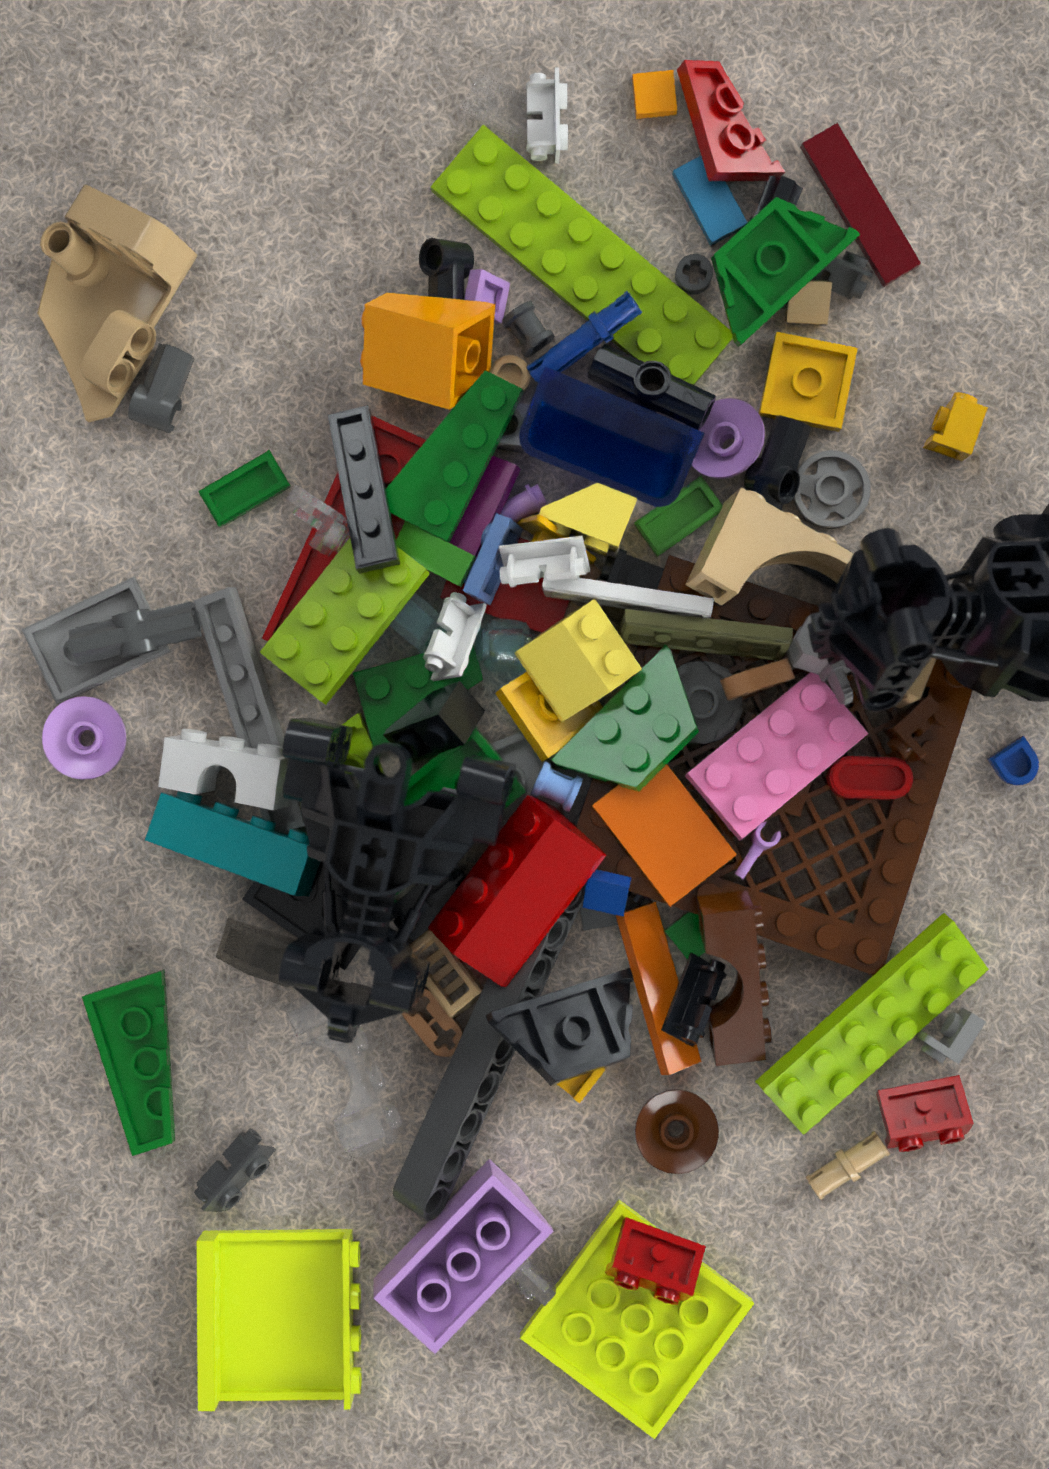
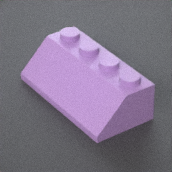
[373,1159,553,1354]

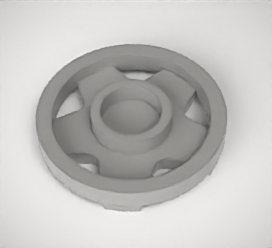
[793,450,871,529]

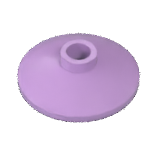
[685,398,765,479]
[42,696,126,780]

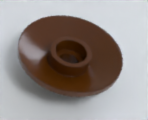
[635,1089,719,1174]

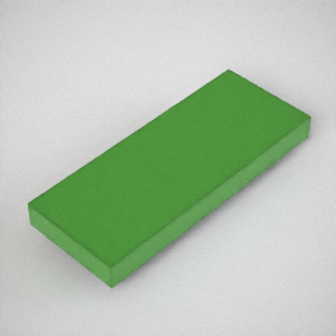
[396,521,476,587]

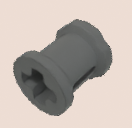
[502,301,555,358]

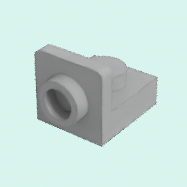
[915,1007,986,1064]

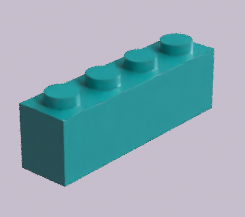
[145,791,321,896]

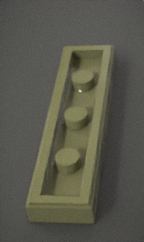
[618,609,793,661]

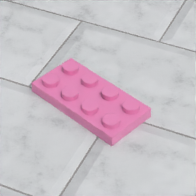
[685,672,869,841]

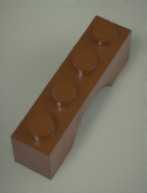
[697,890,772,1066]

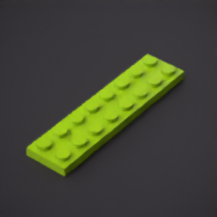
[430,125,733,385]

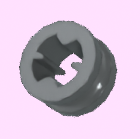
[675,254,713,295]

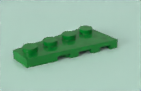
[386,370,524,543]

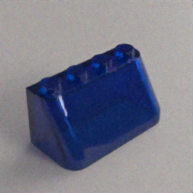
[519,365,705,507]

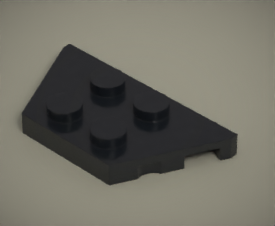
[486,968,634,1086]

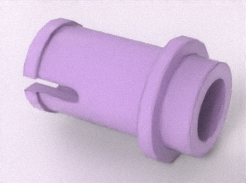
[500,484,548,523]

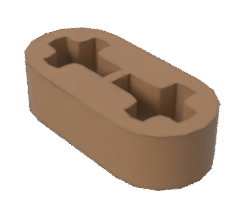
[720,658,795,701]
[402,987,464,1057]

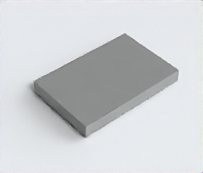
[22,577,171,704]

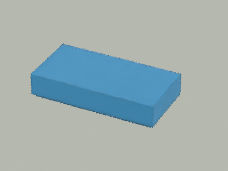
[672,156,748,246]

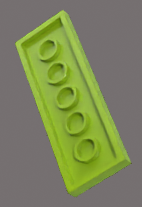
[755,913,989,1135]

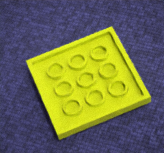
[520,1199,754,1439]

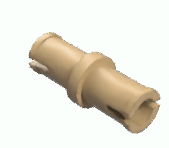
[805,1131,890,1200]

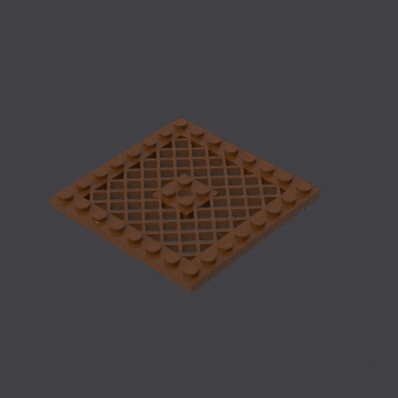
[576,555,973,975]

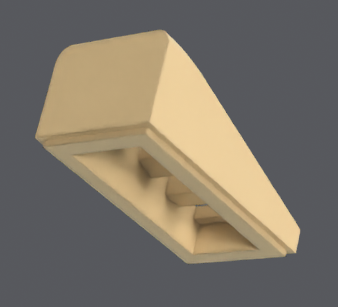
[410,929,484,1018]

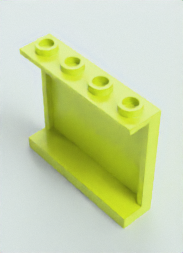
[196,1229,362,1411]

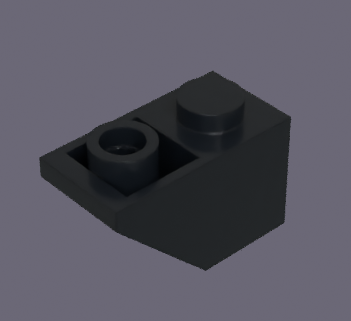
[383,681,485,763]

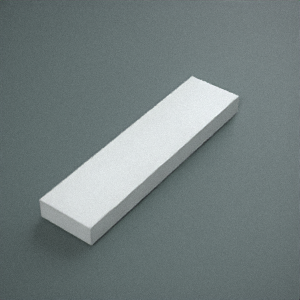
[542,573,714,618]

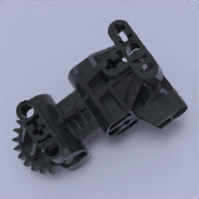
[807,504,1049,712]
[279,718,516,1044]

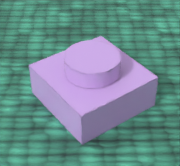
[464,269,510,324]

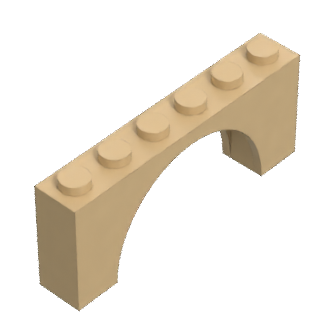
[685,487,936,709]

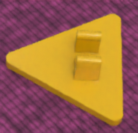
[517,514,596,564]

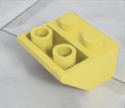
[539,483,637,556]

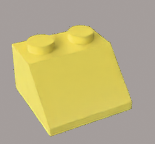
[514,599,642,722]

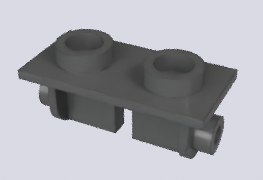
[812,251,873,300]
[194,1128,276,1212]

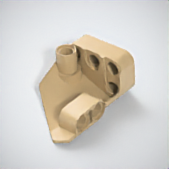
[37,185,197,422]

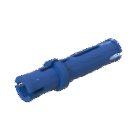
[526,291,643,388]

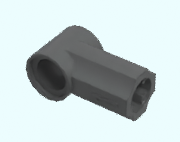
[128,343,195,433]

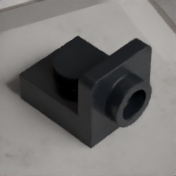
[599,549,664,590]

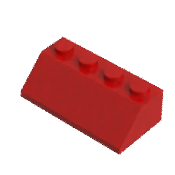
[428,795,607,988]

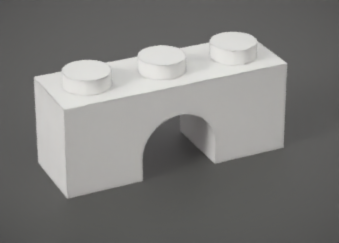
[158,729,291,810]

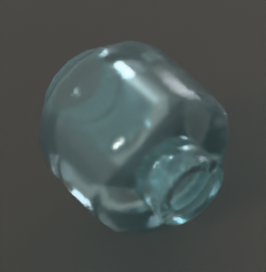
[475,618,537,673]

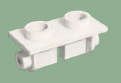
[526,67,568,164]
[499,536,591,587]
[423,592,487,681]

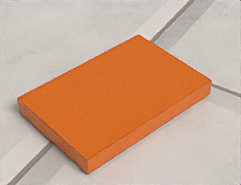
[592,765,737,907]

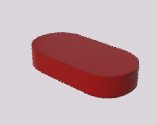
[827,756,913,800]

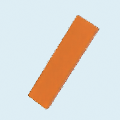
[616,902,702,1075]

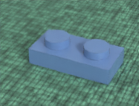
[463,513,523,605]

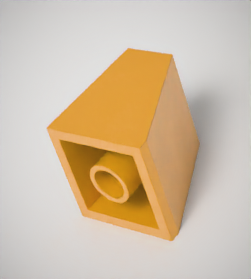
[360,293,495,410]

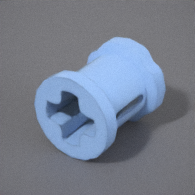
[530,761,583,812]

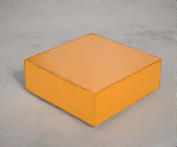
[632,70,678,119]

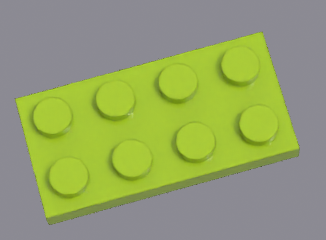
[260,538,430,705]

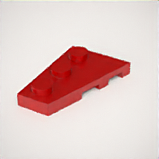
[677,60,785,181]

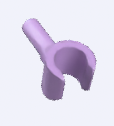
[735,822,781,879]

